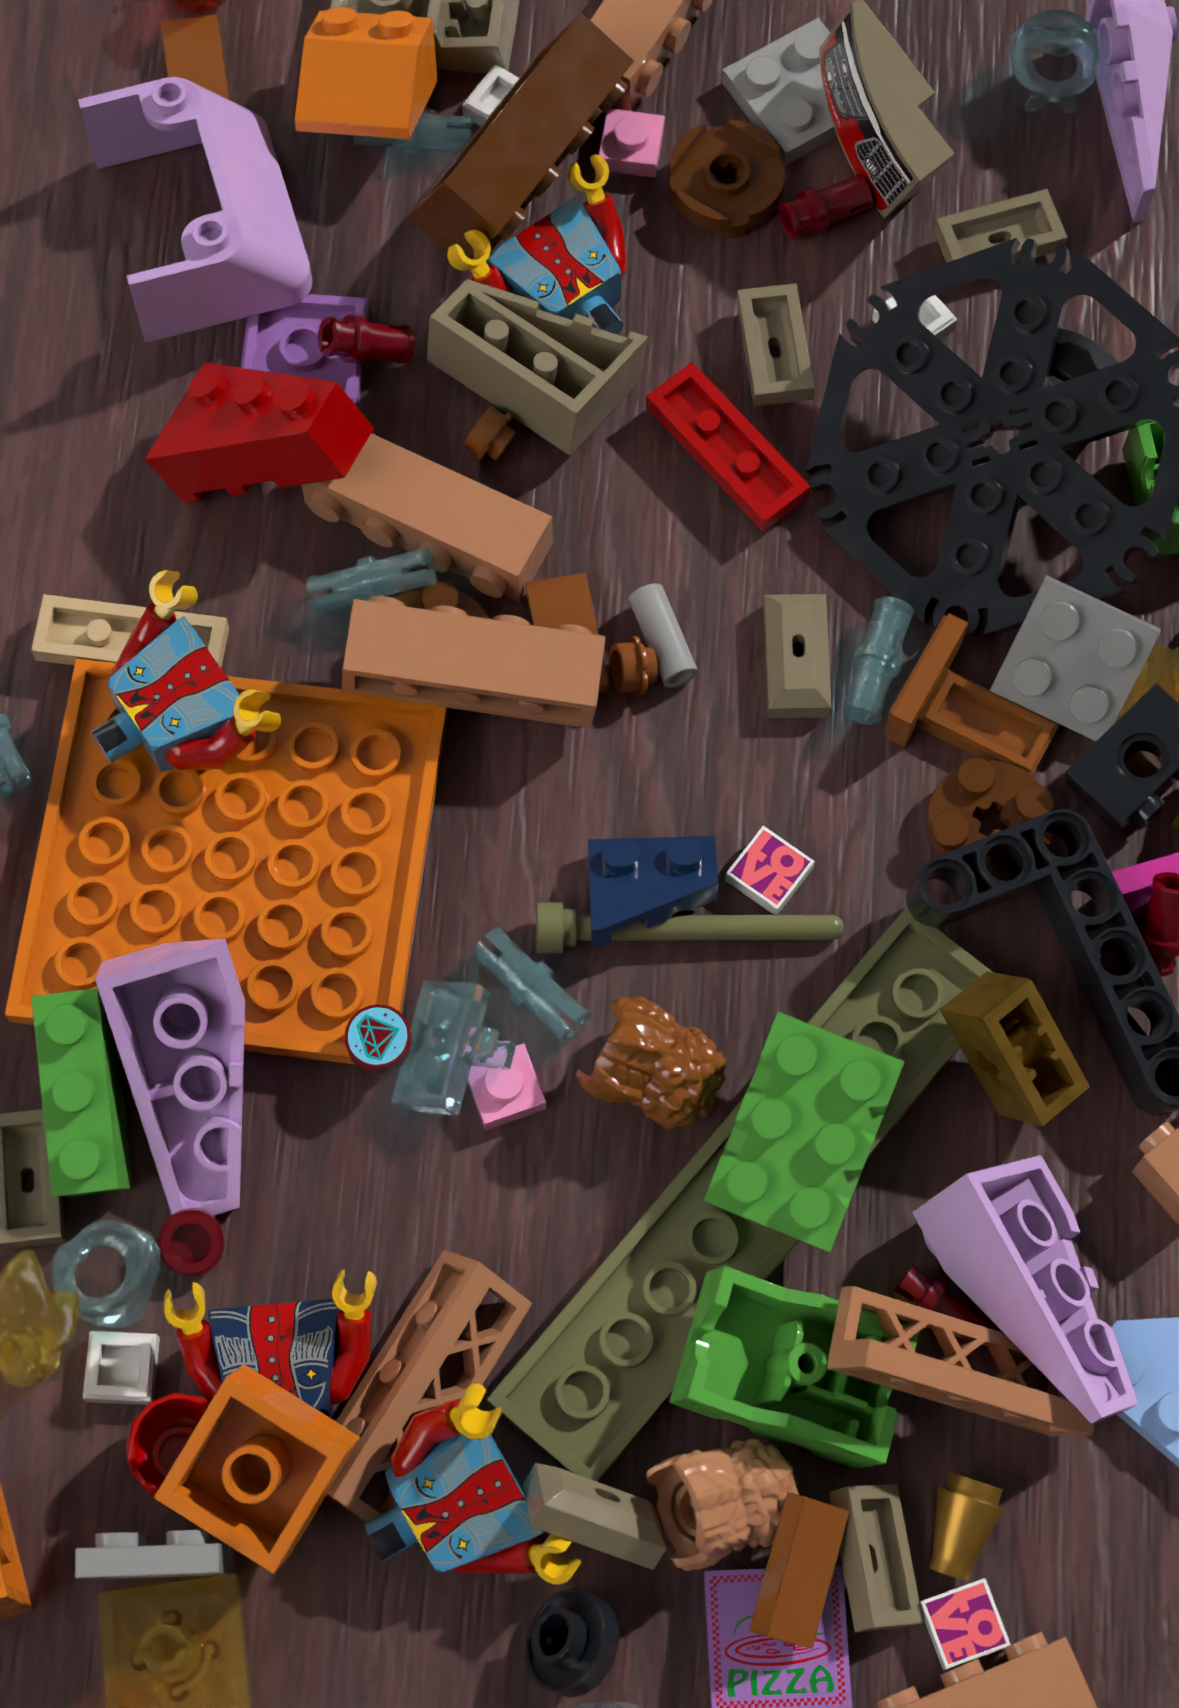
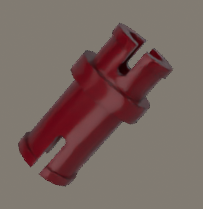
[778,174,873,240]
[318,314,415,364]
[1137,872,1179,977]
[889,1264,995,1360]

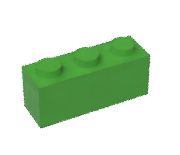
[31,988,133,1197]

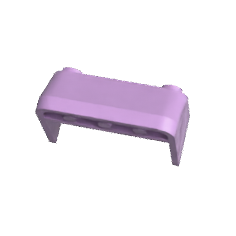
[78,77,312,343]

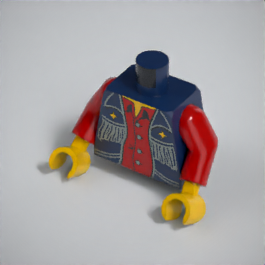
[164,1269,377,1419]

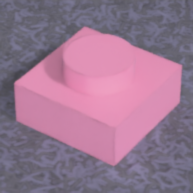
[599,108,665,178]
[463,1043,547,1131]

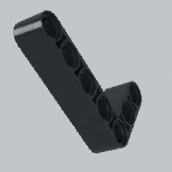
[906,809,1179,1116]

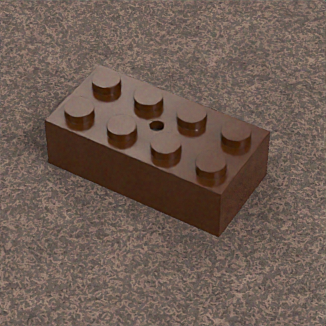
[408,12,634,258]

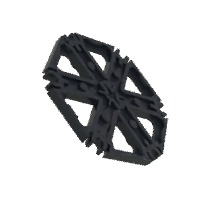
[806,238,1179,638]

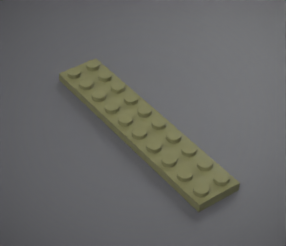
[487,907,994,1482]

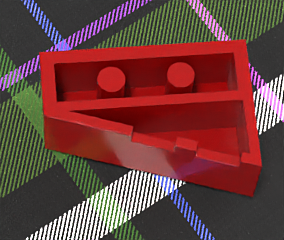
[144,363,374,503]

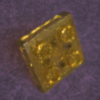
[97,1573,252,1708]

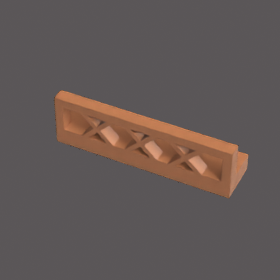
[325,1250,532,1523]
[827,1286,1094,1436]

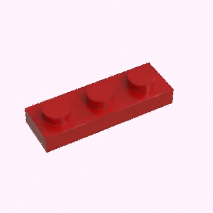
[646,362,811,532]

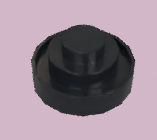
[525,1588,619,1698]

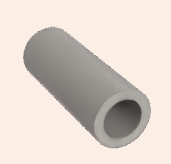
[628,583,698,687]

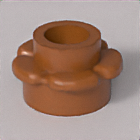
[463,406,516,462]
[609,636,658,697]

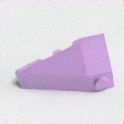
[1083,0,1177,223]
[95,938,245,1215]
[912,1155,1138,1424]

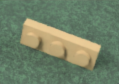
[31,594,229,668]

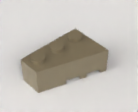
[427,279,648,456]

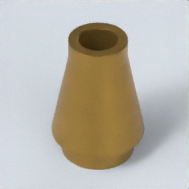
[929,1472,1004,1581]

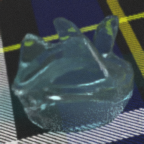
[1010,9,1099,113]
[52,1220,162,1328]

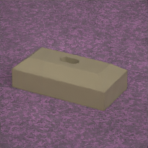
[934,189,1068,263]
[737,283,815,406]
[763,594,831,718]
[0,1109,66,1250]
[523,1463,666,1570]
[829,1484,923,1632]

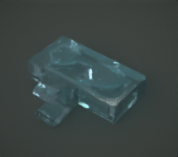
[391,980,516,1115]

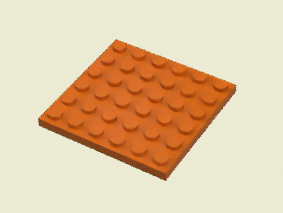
[5,658,448,1064]

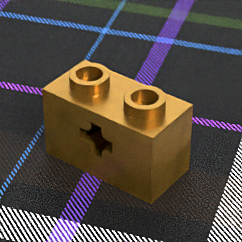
[939,971,1090,1126]

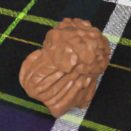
[646,1439,800,1571]

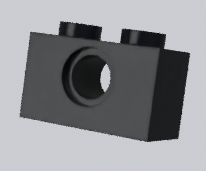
[1065,682,1179,836]

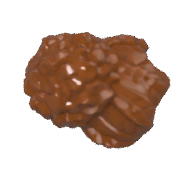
[576,996,727,1129]

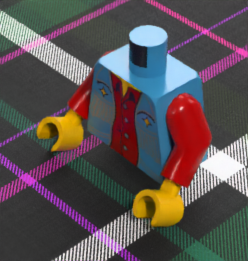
[447,154,627,335]
[91,570,281,771]
[364,1383,581,1585]

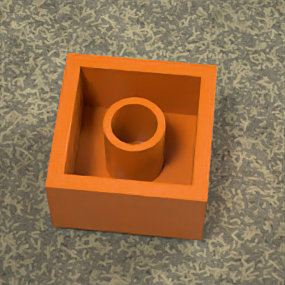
[154,1364,361,1574]

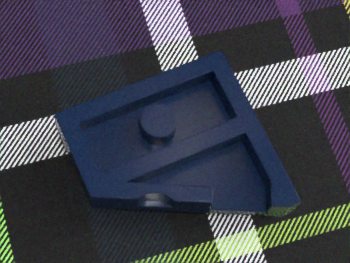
[588,836,719,947]

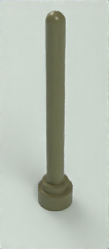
[536,902,844,954]

